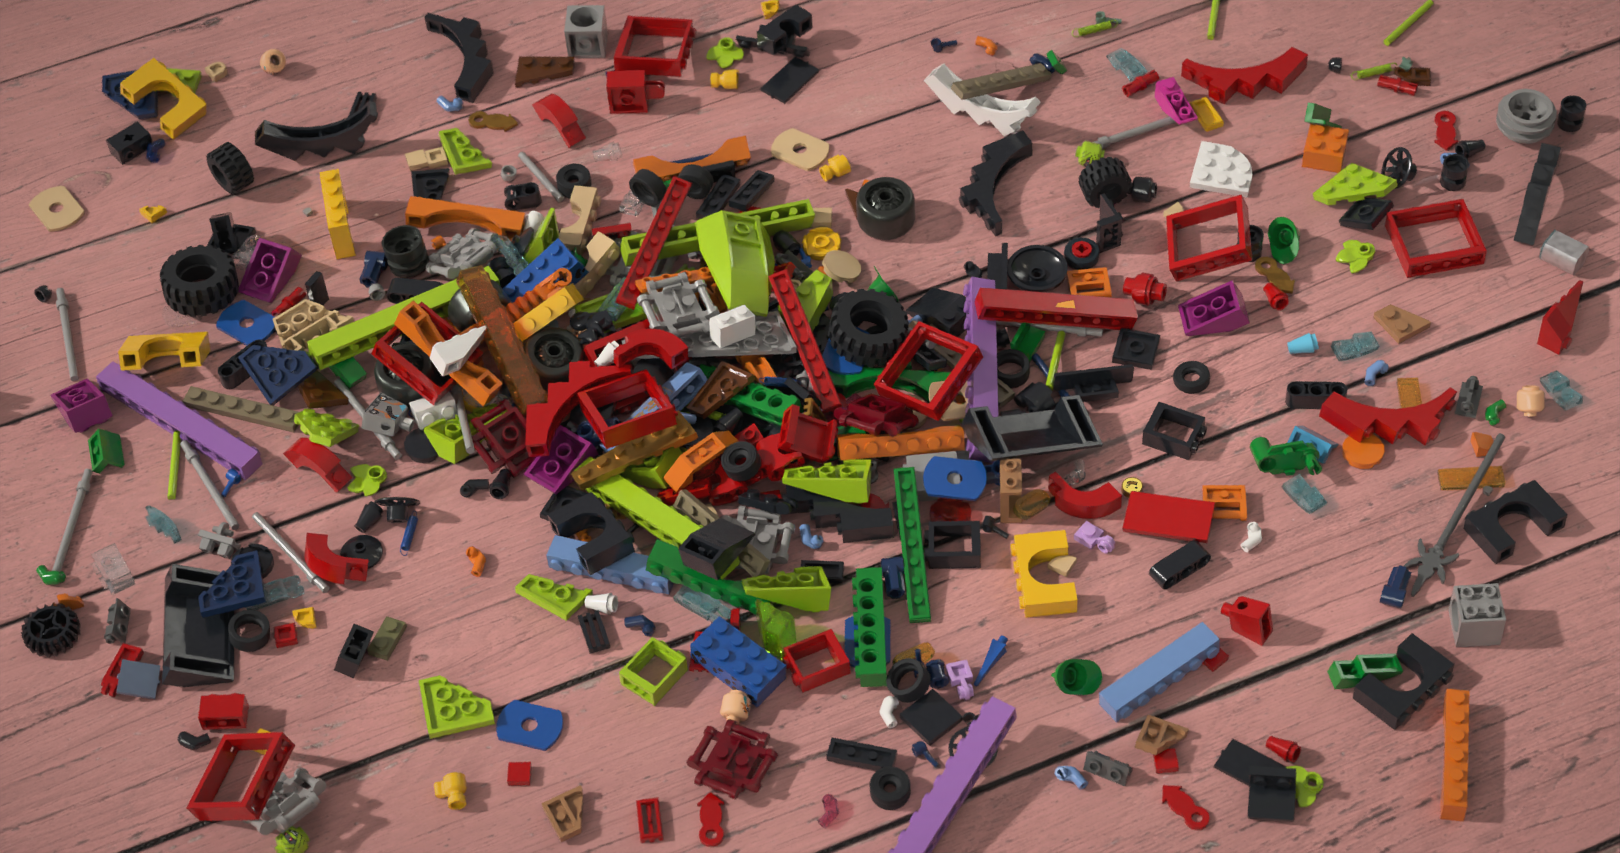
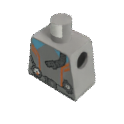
[361,393,415,436]

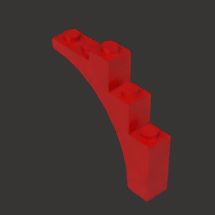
[1181,47,1308,104]
[525,361,633,457]
[1319,387,1457,446]

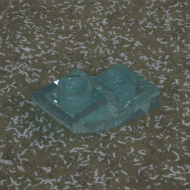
[1106,48,1147,82]
[1331,332,1380,361]
[1540,370,1583,411]
[1282,474,1327,514]
[145,505,182,544]

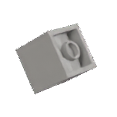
[564,5,608,58]
[1449,583,1506,647]

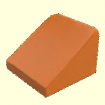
[1470,432,1493,457]

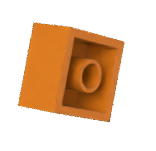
[1302,123,1349,173]

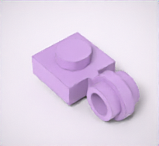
[1074,521,1115,553]
[945,660,974,700]

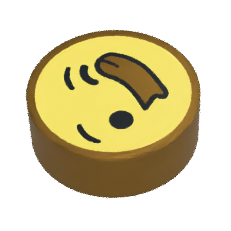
[1121,477,1143,498]

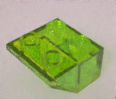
[755,599,797,660]

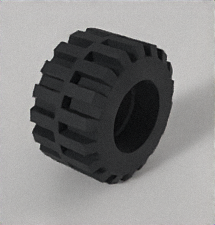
[206,142,254,195]
[1078,157,1132,208]

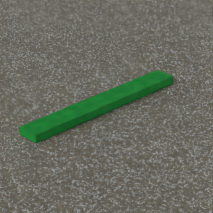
[894,467,931,624]

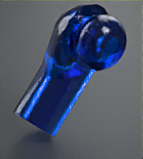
[146,138,166,163]

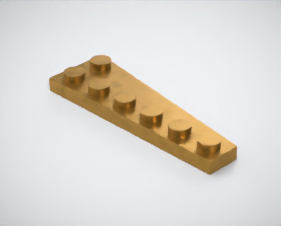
[571,410,698,490]

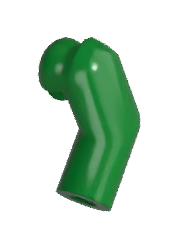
[1485,399,1506,426]
[36,565,66,585]

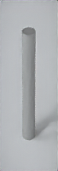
[518,151,564,202]

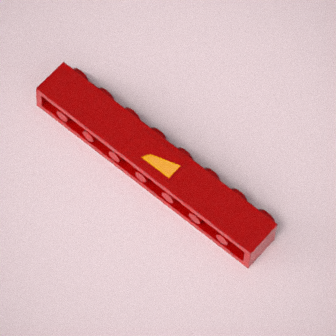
[974,288,1138,330]

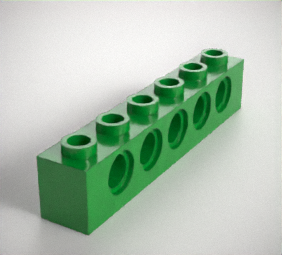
[699,364,804,426]
[852,567,887,687]

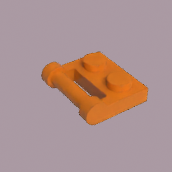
[1067,267,1112,298]
[1202,485,1247,521]

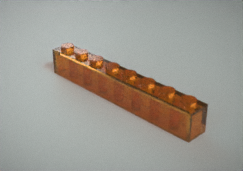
[456,265,548,416]

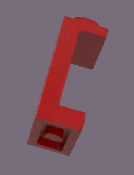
[777,404,838,464]

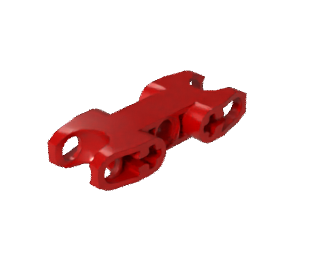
[699,433,806,506]

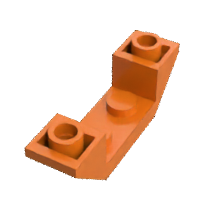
[663,431,739,494]

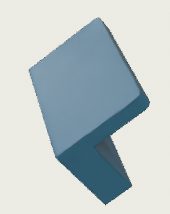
[1287,425,1338,464]

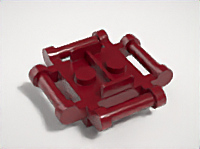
[834,393,919,437]
[471,399,536,478]
[686,719,778,800]

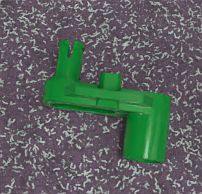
[1249,437,1322,476]

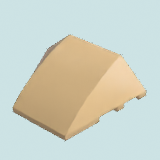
[273,299,354,352]

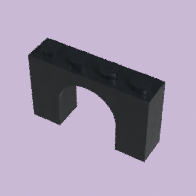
[1463,480,1568,564]
[547,492,635,575]
[1353,633,1454,730]

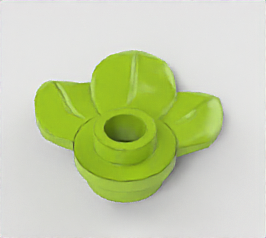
[706,37,743,69]
[1336,240,1375,274]
[347,464,387,497]
[1286,766,1324,808]

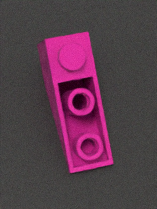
[1154,77,1198,125]

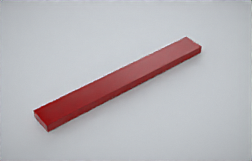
[615,176,692,310]
[768,269,842,414]

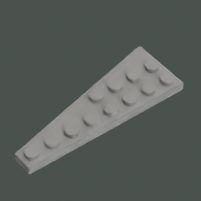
[622,311,796,359]

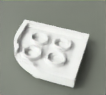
[1190,141,1252,198]

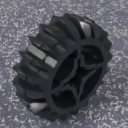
[21,602,81,658]

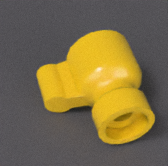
[710,69,739,89]
[819,155,851,182]
[434,772,467,810]

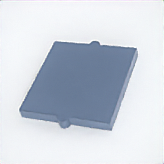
[116,659,161,699]

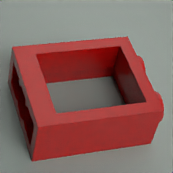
[782,629,851,693]

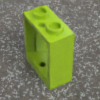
[619,637,688,706]

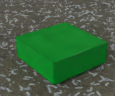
[1046,50,1067,74]

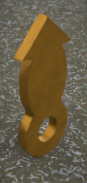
[468,111,518,132]
[1255,257,1295,294]

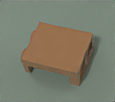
[1000,459,1022,523]

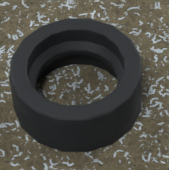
[629,169,667,206]
[997,349,1030,388]
[228,610,270,652]
[886,658,931,703]

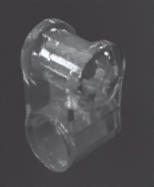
[232,235,261,271]

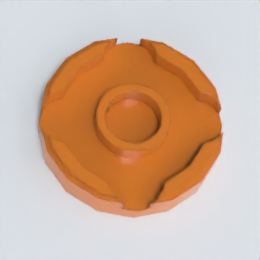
[1342,434,1385,469]

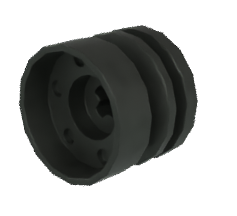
[382,225,429,278]

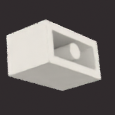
[709,305,755,348]
[409,392,458,430]

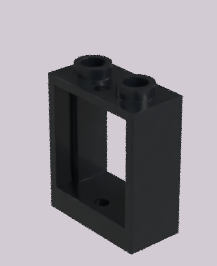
[1142,402,1207,460]
[924,521,981,569]

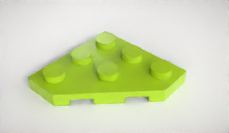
[1313,163,1397,205]
[294,408,359,447]
[419,675,495,739]

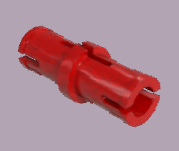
[1122,70,1160,97]
[1377,75,1418,96]
[272,287,306,316]

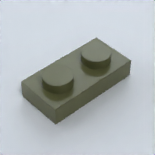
[367,616,407,661]

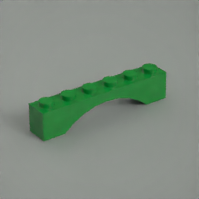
[828,367,951,403]
[646,539,772,617]

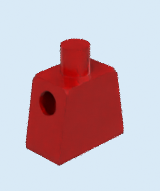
[1221,596,1273,646]

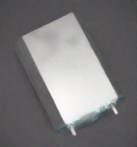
[1539,229,1589,276]

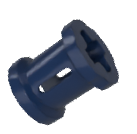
[926,659,949,689]

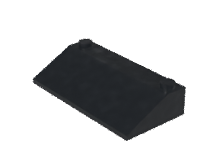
[961,395,1103,461]
[162,564,234,687]

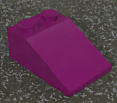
[238,238,302,303]
[1178,280,1250,336]
[50,378,113,433]
[524,425,599,494]

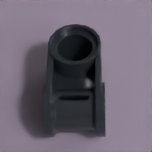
[504,182,542,211]

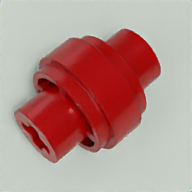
[1123,273,1167,306]

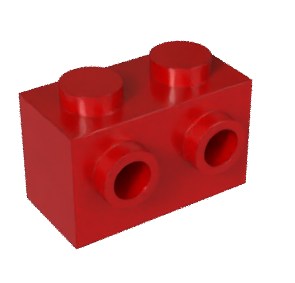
[198,693,249,730]

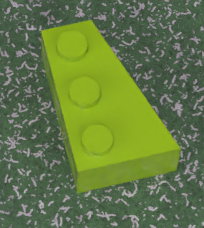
[777,269,833,332]

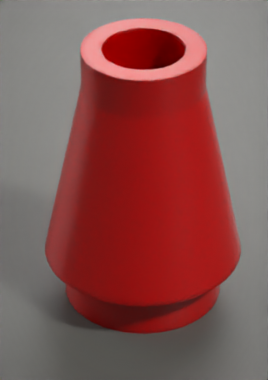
[1263,283,1289,310]
[1266,736,1301,763]

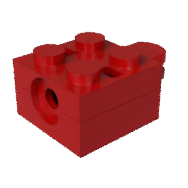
[606,70,665,114]

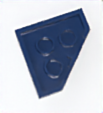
[102,70,158,120]
[238,345,319,406]
[199,550,266,618]

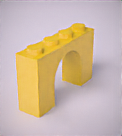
[120,58,207,140]
[319,169,356,260]
[499,283,584,350]
[118,332,211,371]
[1010,530,1078,618]

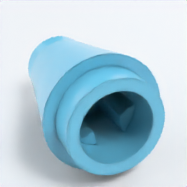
[1287,333,1319,354]

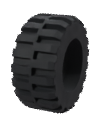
[160,245,239,317]
[828,289,909,367]

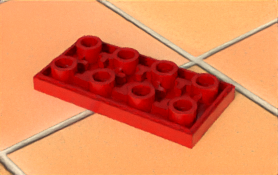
[1122,491,1216,543]

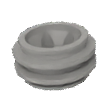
[1496,89,1557,144]

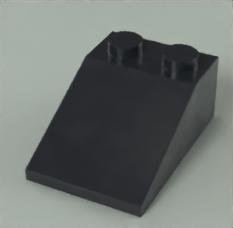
[906,288,966,337]

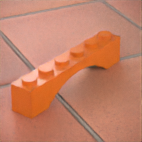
[633,136,751,181]
[405,196,525,241]
[394,300,503,407]
[836,425,965,460]
[1440,689,1470,822]

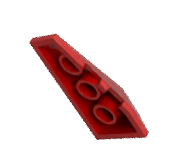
[1537,280,1583,355]

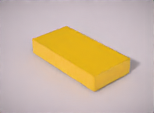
[1189,97,1224,132]

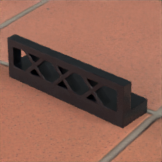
[987,243,1008,289]

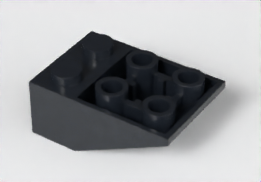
[678,518,755,580]

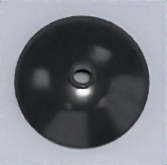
[1007,245,1067,292]

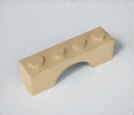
[558,185,601,256]
[570,231,621,310]

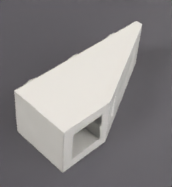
[430,325,487,377]

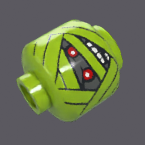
[1075,141,1105,166]
[274,826,310,853]

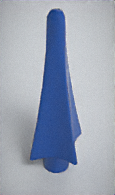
[974,635,1008,686]

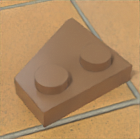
[1373,304,1431,344]
[1134,715,1189,755]
[541,785,583,842]

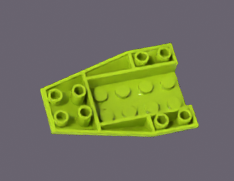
[695,210,775,317]

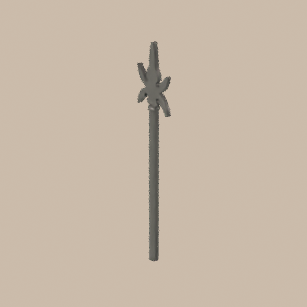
[1404,433,1505,597]

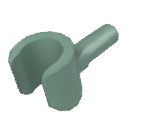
[1095,11,1122,24]
[1398,56,1413,71]

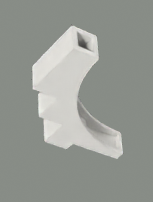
[924,63,1041,136]

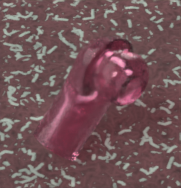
[818,794,839,828]

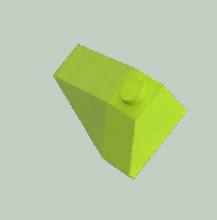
[782,459,872,504]
[742,566,831,612]

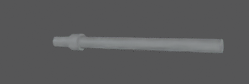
[1094,116,1176,149]
[56,288,79,381]
[996,321,1103,337]
[334,378,402,460]
[451,383,475,454]
[180,440,239,530]
[52,469,93,571]
[252,512,330,593]

